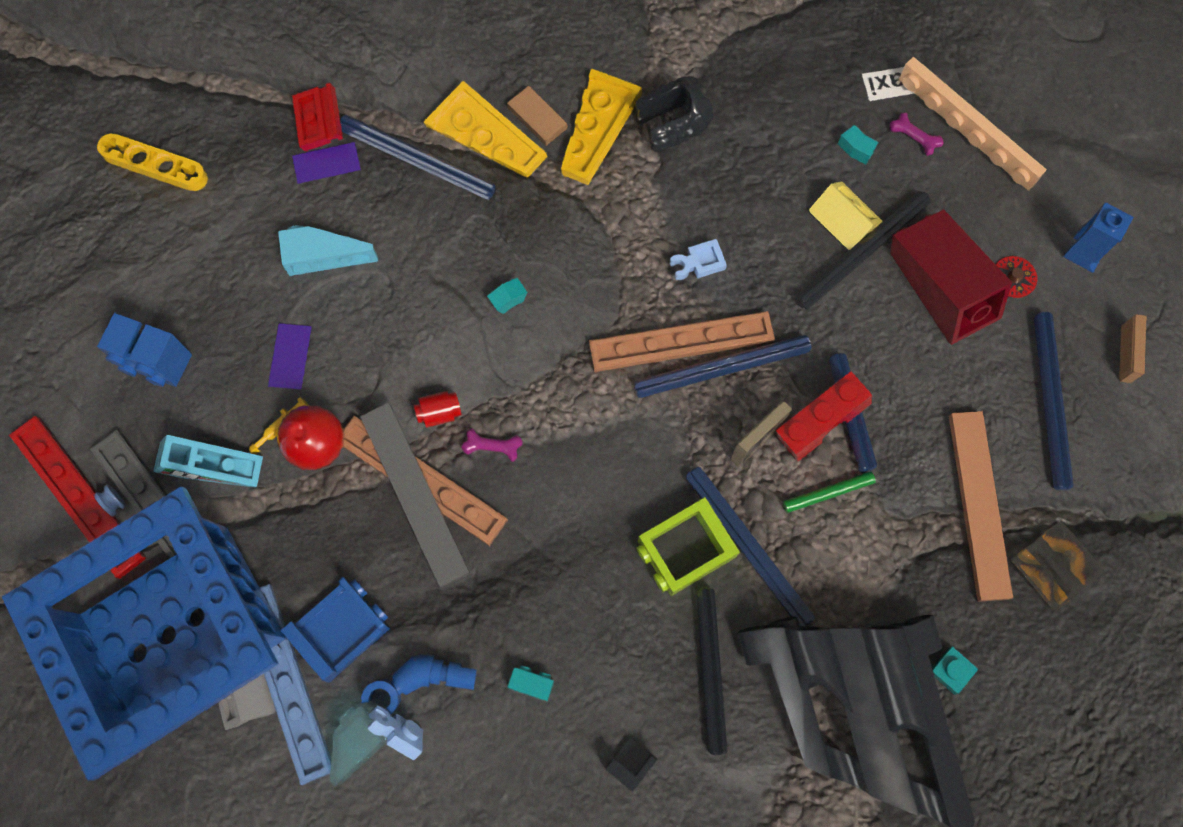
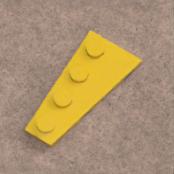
[561,68,642,185]
[424,81,547,178]

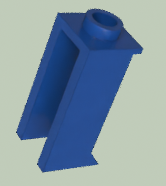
[1063,202,1134,273]

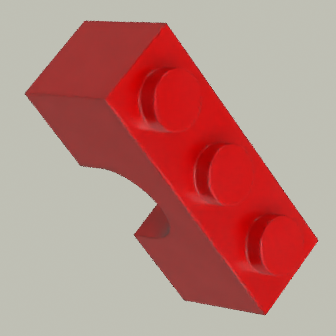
[776,371,872,462]

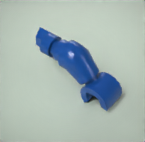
[361,654,477,715]

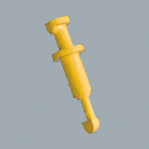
[249,397,309,454]

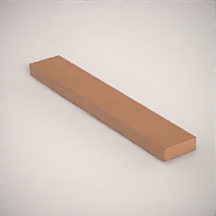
[589,311,775,372]
[949,411,1013,602]
[343,416,508,546]

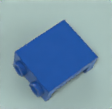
[281,577,390,683]

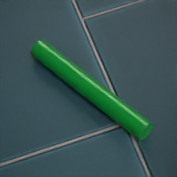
[783,471,876,513]

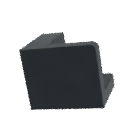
[605,738,658,792]

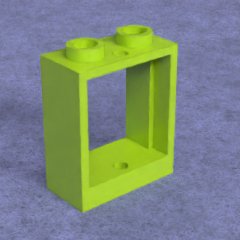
[636,497,740,596]

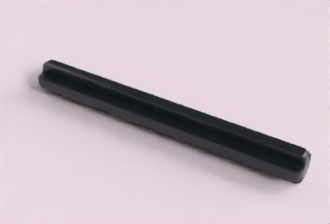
[696,588,728,755]

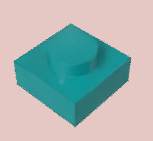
[932,647,978,695]

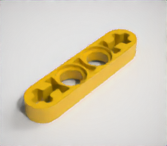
[97,133,208,191]

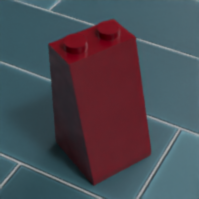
[890,209,1012,345]

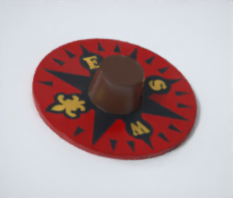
[996,256,1037,298]

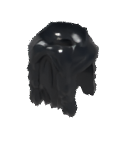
[636,76,714,152]

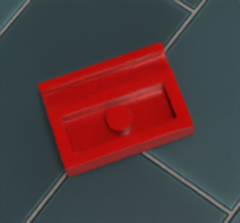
[292,83,343,151]

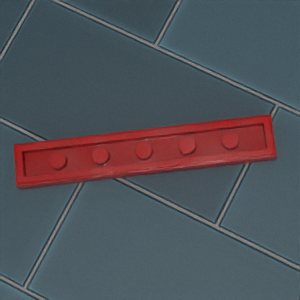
[9,416,147,579]

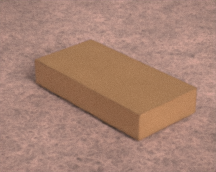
[507,86,567,146]
[1119,314,1147,383]

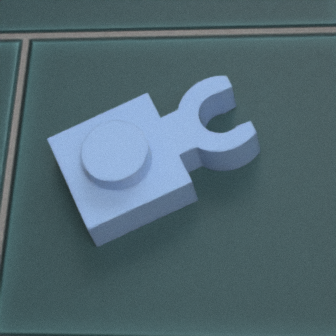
[669,239,727,280]
[368,706,423,760]

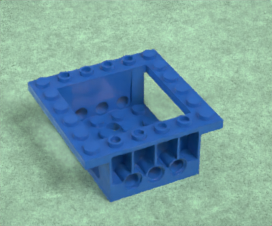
[2,487,287,781]

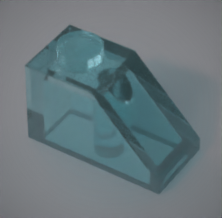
[330,706,387,786]

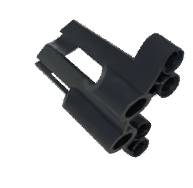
[737,614,975,827]

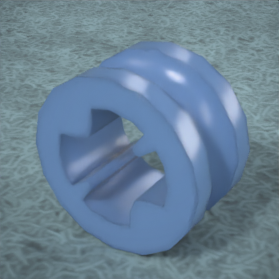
[94,484,126,516]

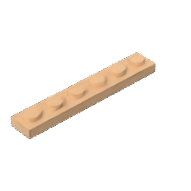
[899,57,1047,191]

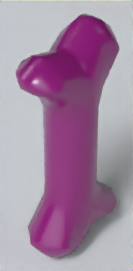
[889,112,944,156]
[461,428,523,462]

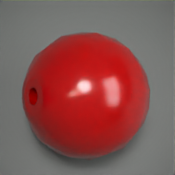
[277,406,345,470]

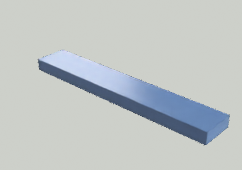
[260,584,335,785]

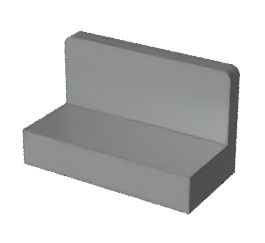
[218,674,276,730]

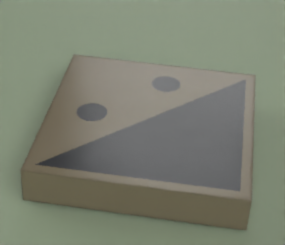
[731,401,792,467]

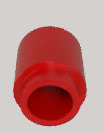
[413,391,462,428]

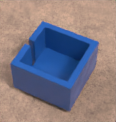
[97,313,192,387]

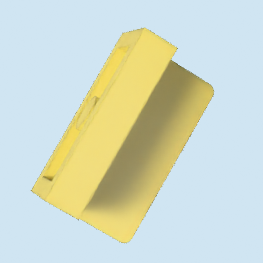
[809,181,883,250]

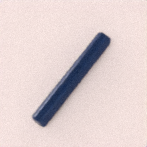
[829,353,877,472]

